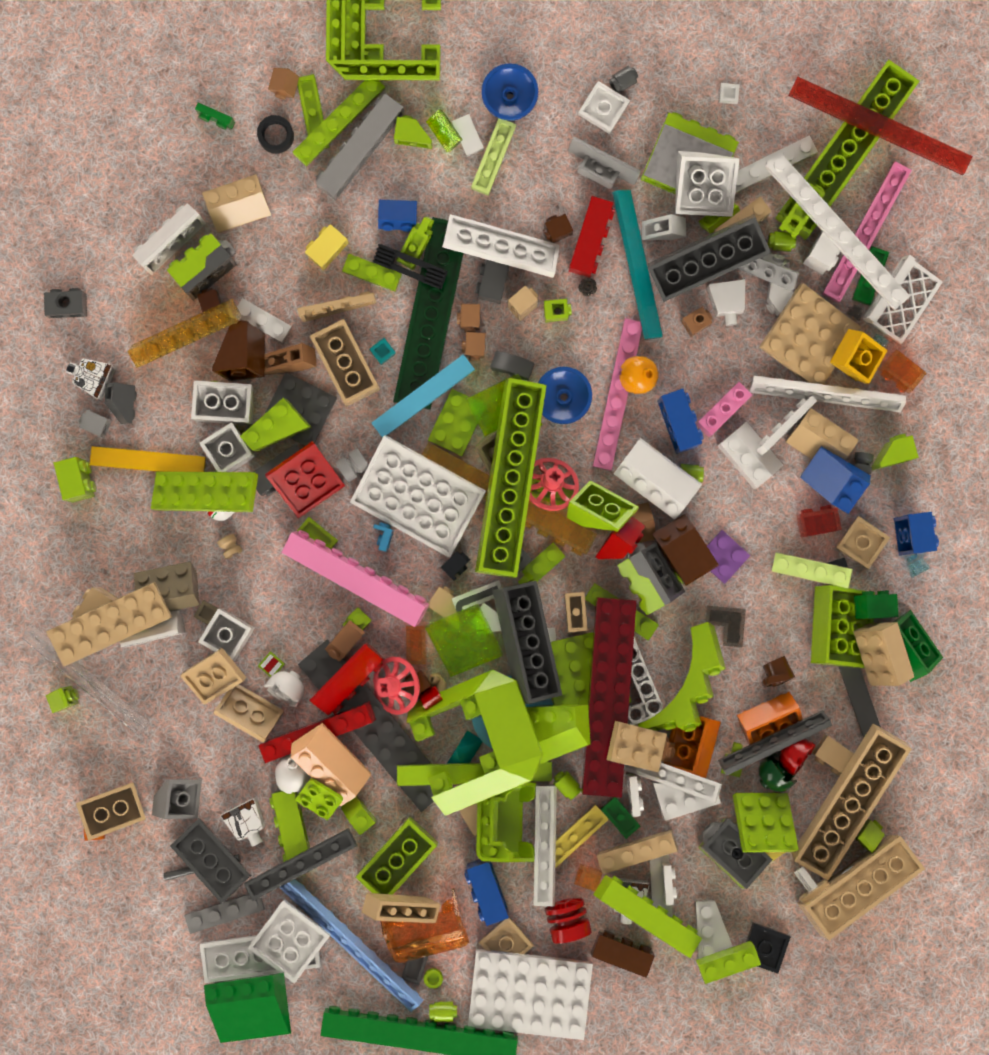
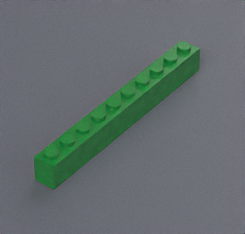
[320,1006,518,1055]

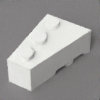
[651,781,721,821]

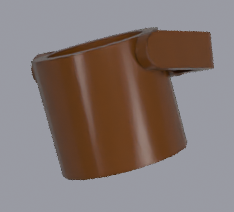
[761,656,795,688]

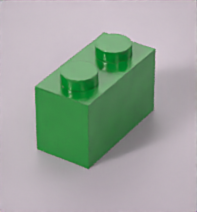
[854,590,899,619]

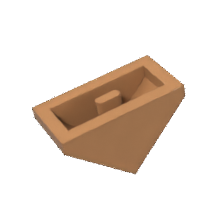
[632,502,655,543]

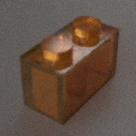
[878,349,927,393]
[406,625,427,665]

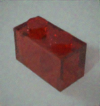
[796,505,842,538]

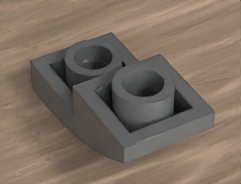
[490,351,535,381]

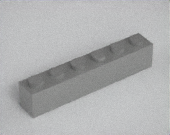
[316,93,404,201]

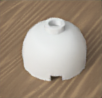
[264,671,304,707]
[275,755,311,794]

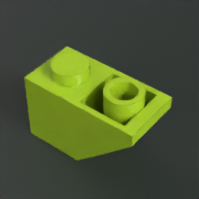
[45,686,79,713]

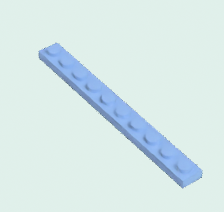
[279,879,423,1012]

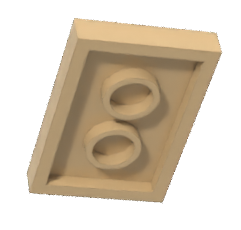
[180,648,246,705]
[213,684,284,743]
[606,721,667,772]

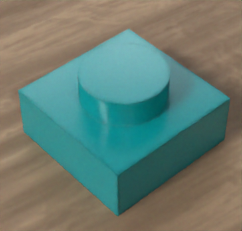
[369,338,396,365]

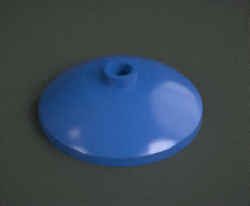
[482,63,538,121]
[538,367,592,424]

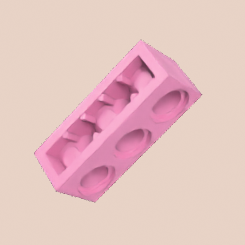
[696,382,752,437]

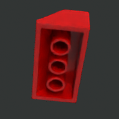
[309,643,384,716]

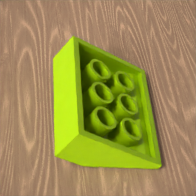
[811,585,875,669]

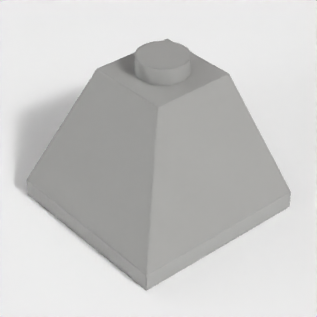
[152,779,202,819]

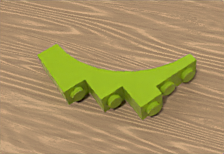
[638,622,726,732]

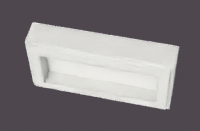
[452,114,484,157]

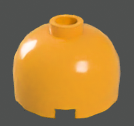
[619,356,659,394]

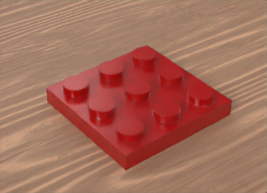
[265,441,345,519]

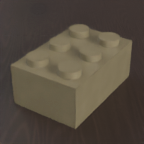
[134,561,200,611]

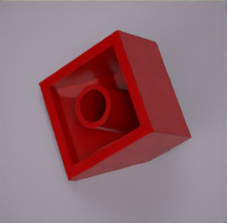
[595,517,645,559]

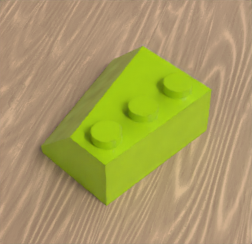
[527,705,590,764]

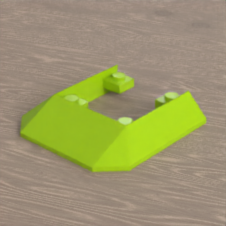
[326,0,441,80]
[406,670,543,816]

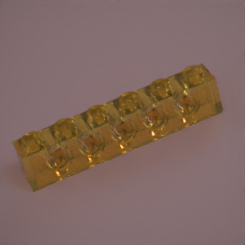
[127,299,241,368]

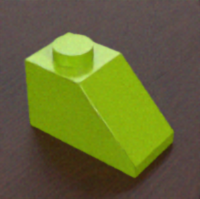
[394,115,433,149]
[341,796,377,835]
[855,819,885,853]

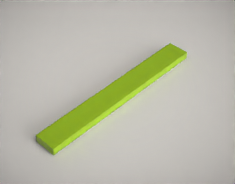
[397,761,552,786]

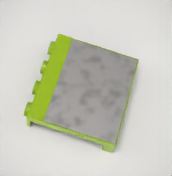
[640,112,739,195]

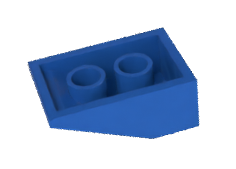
[800,446,871,514]

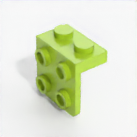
[295,778,343,821]

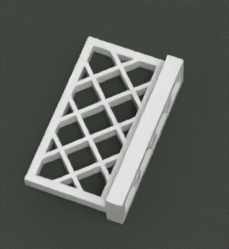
[862,255,943,345]

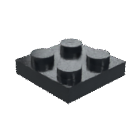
[746,922,791,974]

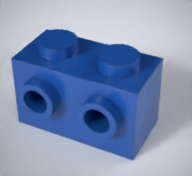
[378,199,417,232]

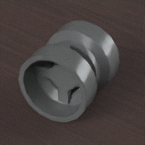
[854,452,874,474]

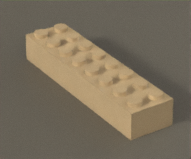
[791,724,912,880]

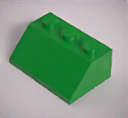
[893,610,943,682]

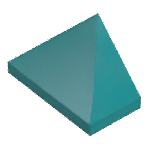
[447,730,482,764]

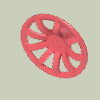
[529,458,579,511]
[373,656,420,715]

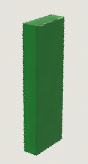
[852,246,890,306]

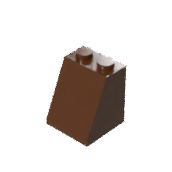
[212,320,265,381]

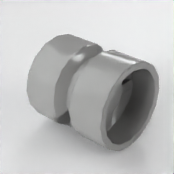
[335,448,369,483]

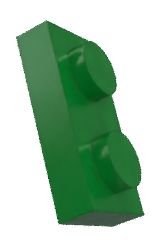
[195,102,235,130]
[600,797,641,839]

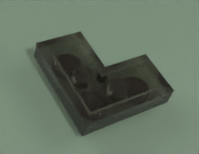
[705,605,746,647]

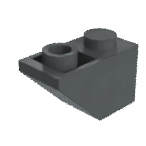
[104,382,137,424]

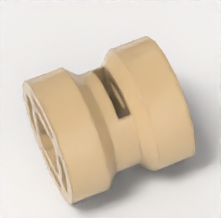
[217,534,243,559]

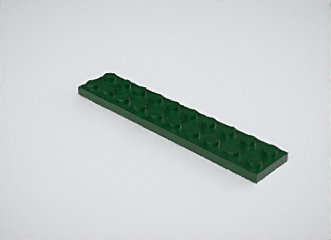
[393,217,464,410]

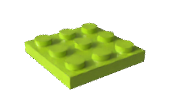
[733,793,799,852]

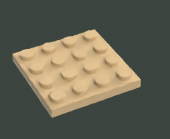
[759,283,861,385]

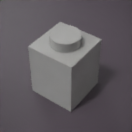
[79,410,112,438]

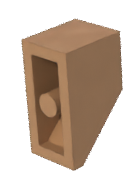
[325,620,365,662]

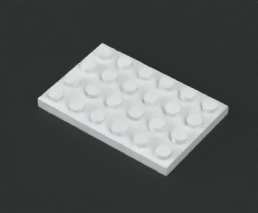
[350,435,486,558]
[468,949,593,1040]

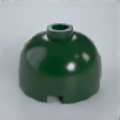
[758,753,797,792]

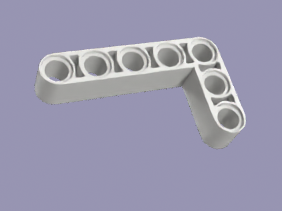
[628,638,663,725]

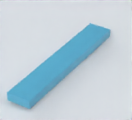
[372,354,475,438]

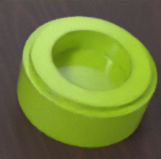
[424,968,443,989]

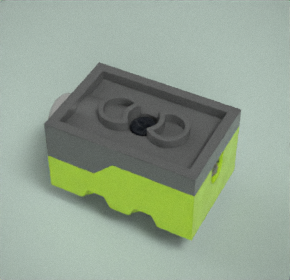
[167,233,237,301]
[617,542,686,615]
[698,818,773,889]

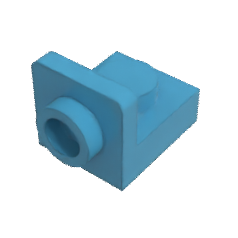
[373,522,394,552]

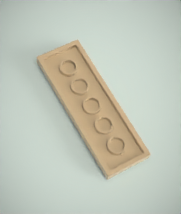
[46,582,172,667]

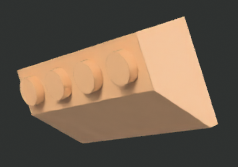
[291,723,371,807]

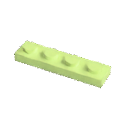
[471,118,516,196]
[772,552,853,588]

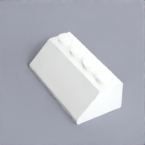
[132,203,206,275]
[614,438,702,520]

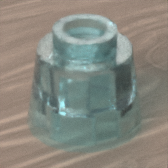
[906,554,931,578]

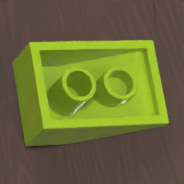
[567,480,639,532]

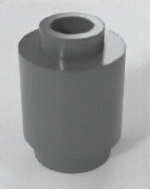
[609,66,638,92]

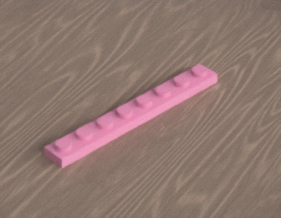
[822,161,912,303]
[593,318,642,471]

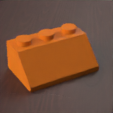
[737,691,803,745]
[663,715,721,778]

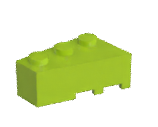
[240,398,312,451]

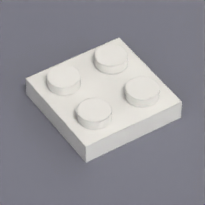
[578,81,630,134]
[626,773,644,817]

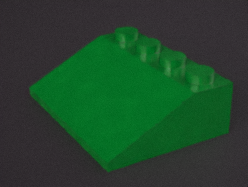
[204,972,291,1043]

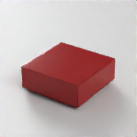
[420,685,443,710]

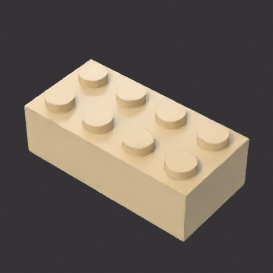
[310,319,380,407]

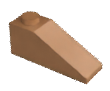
[265,343,317,375]

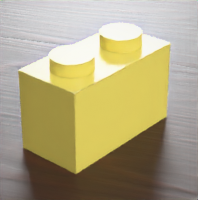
[305,224,349,271]

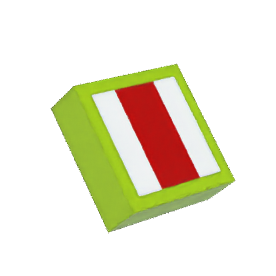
[258,651,285,677]

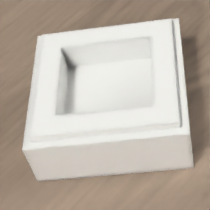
[719,83,740,104]

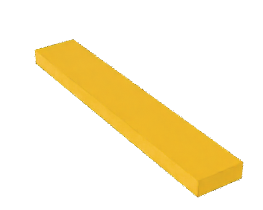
[89,446,206,472]

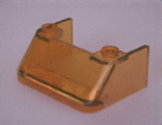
[380,888,469,963]

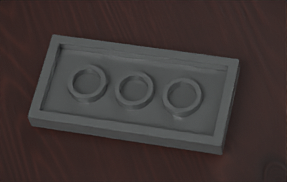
[170,819,252,903]

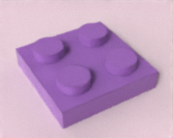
[707,530,750,584]

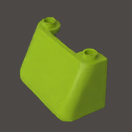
[476,782,536,862]

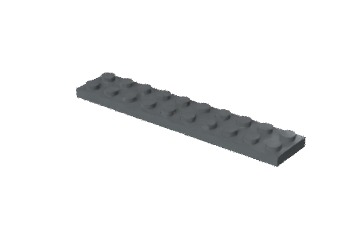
[298,639,434,812]

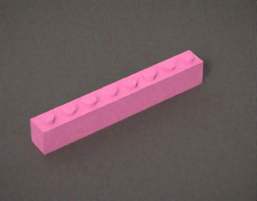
[281,530,430,627]

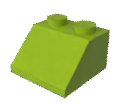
[871,433,919,471]

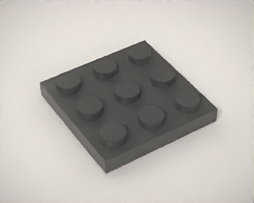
[265,372,337,446]

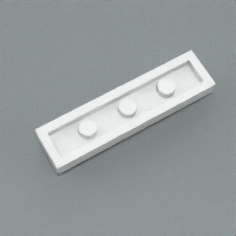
[756,396,817,456]

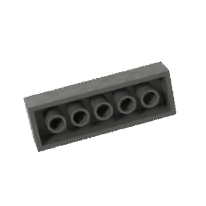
[648,214,771,302]
[492,581,562,704]

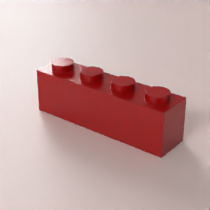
[569,196,616,278]

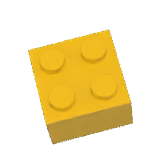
[830,329,888,384]

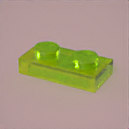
[426,109,463,152]

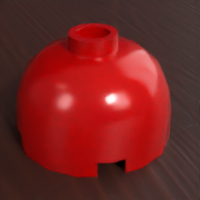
[779,738,816,776]

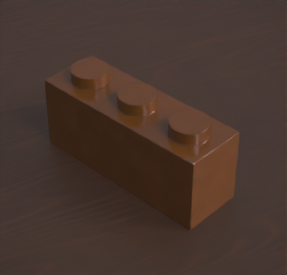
[591,930,655,978]

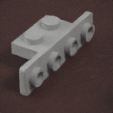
[568,137,641,190]
[737,253,799,291]

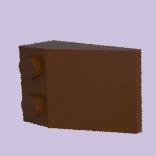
[652,514,719,586]

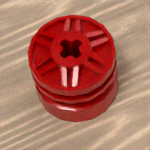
[544,898,592,944]

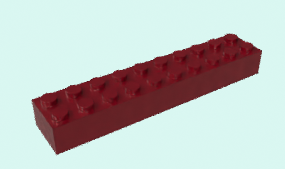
[581,597,637,798]

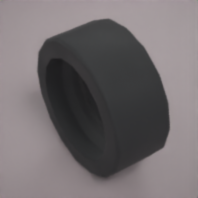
[257,115,294,154]

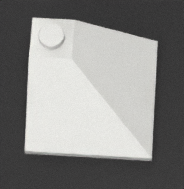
[675,151,740,216]

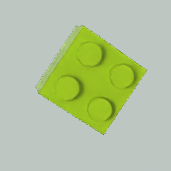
[53,457,96,503]

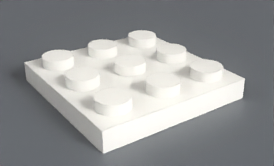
[248,899,331,984]

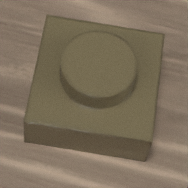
[193,600,218,625]

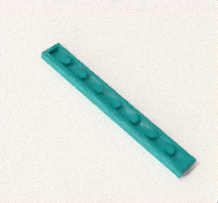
[612,190,663,340]

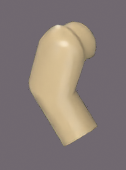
[429,673,447,692]

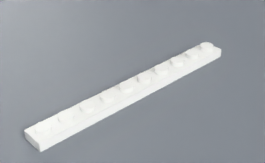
[765,152,910,310]

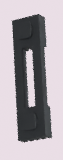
[373,244,448,289]

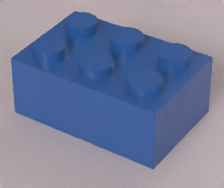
[657,389,704,454]
[894,512,939,556]
[464,859,509,926]

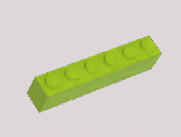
[593,875,702,958]

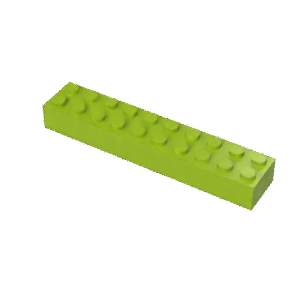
[775,59,920,240]
[475,378,546,578]

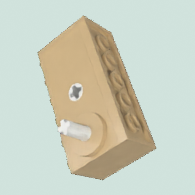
[794,835,925,940]

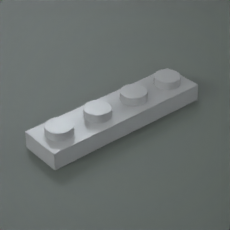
[184,894,265,934]

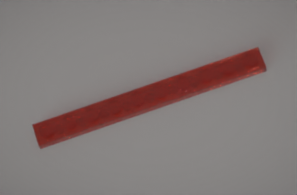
[788,76,973,176]

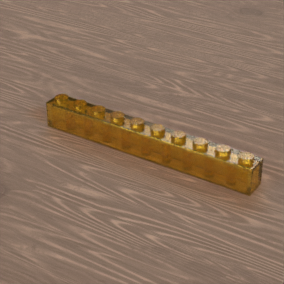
[422,442,597,557]

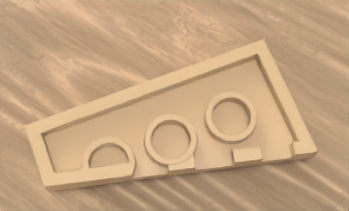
[297,291,377,322]

